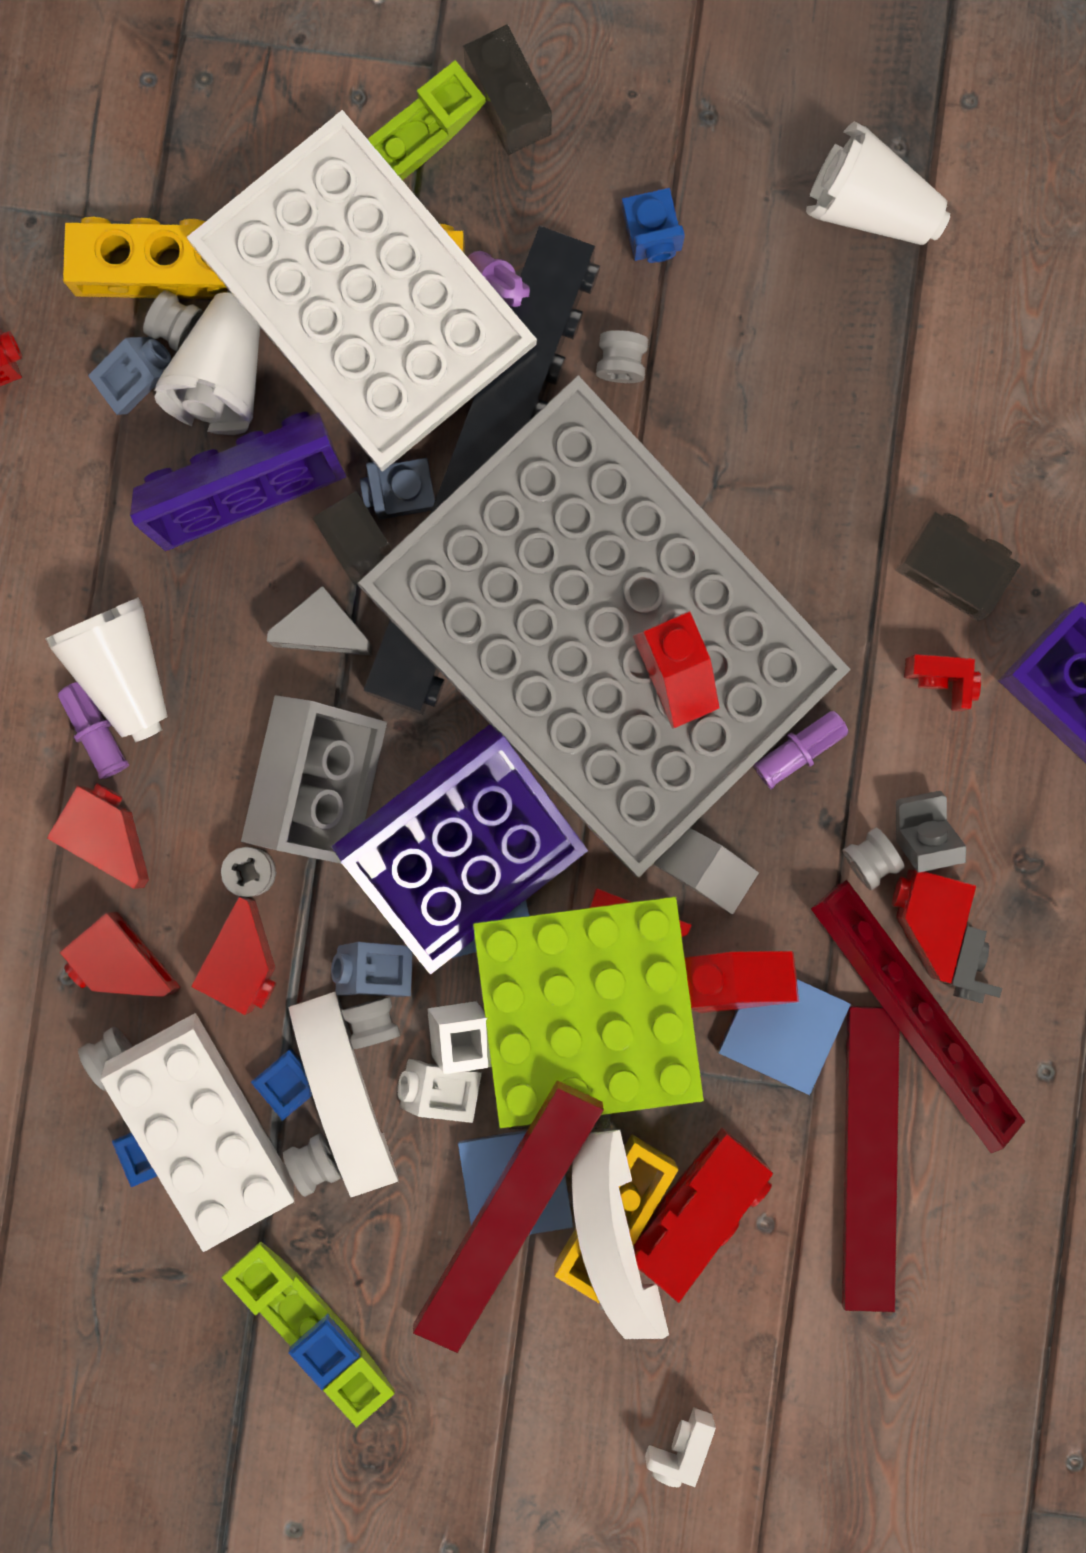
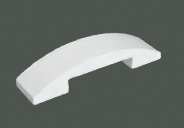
[288,992,399,1197]
[572,1130,669,1339]

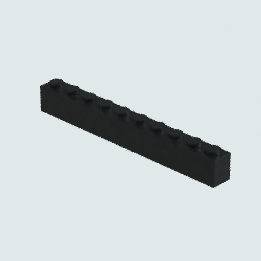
[364,225,600,715]

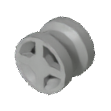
[143,290,203,352]
[596,331,648,383]
[843,827,905,890]
[221,847,277,897]
[342,997,401,1049]
[78,1026,133,1091]
[283,1133,342,1197]

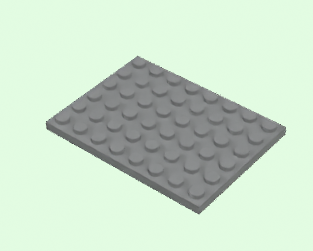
[357,375,851,878]

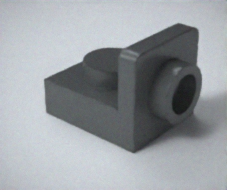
[896,791,966,873]
[941,926,1002,1004]

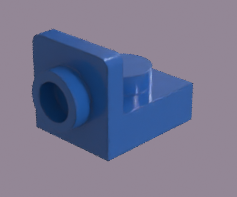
[621,188,685,263]

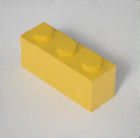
[554,1135,679,1303]

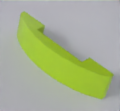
[368,60,486,180]
[221,1242,395,1428]

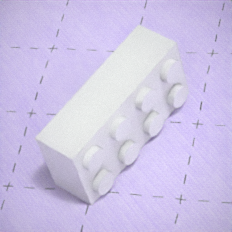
[100,1013,294,1252]

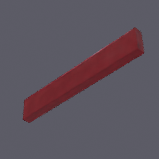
[811,880,1025,1154]
[842,1006,900,1312]
[413,1080,604,1353]

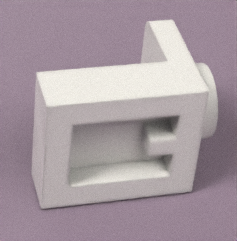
[398,1059,481,1123]
[645,1407,716,1487]

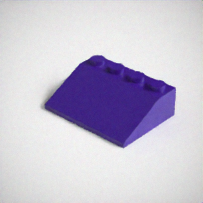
[130,412,347,551]
[331,724,588,974]

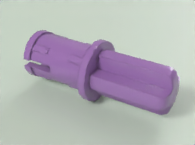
[468,251,530,307]
[58,682,129,780]
[753,711,848,790]

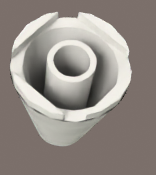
[806,121,950,245]
[154,290,260,435]
[45,597,168,742]

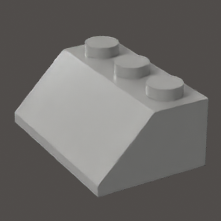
[241,695,387,864]

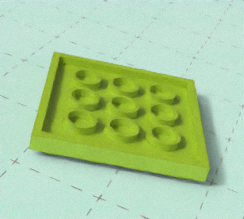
[473,897,704,1128]

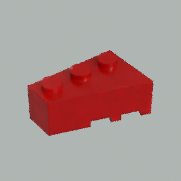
[633,1127,773,1303]

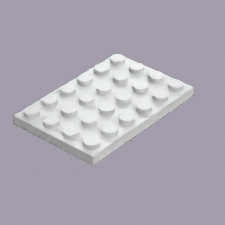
[187,110,537,472]

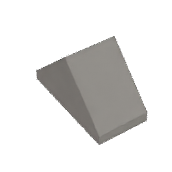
[267,586,372,656]
[653,828,759,914]

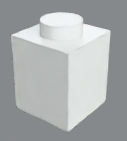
[428,1001,492,1074]

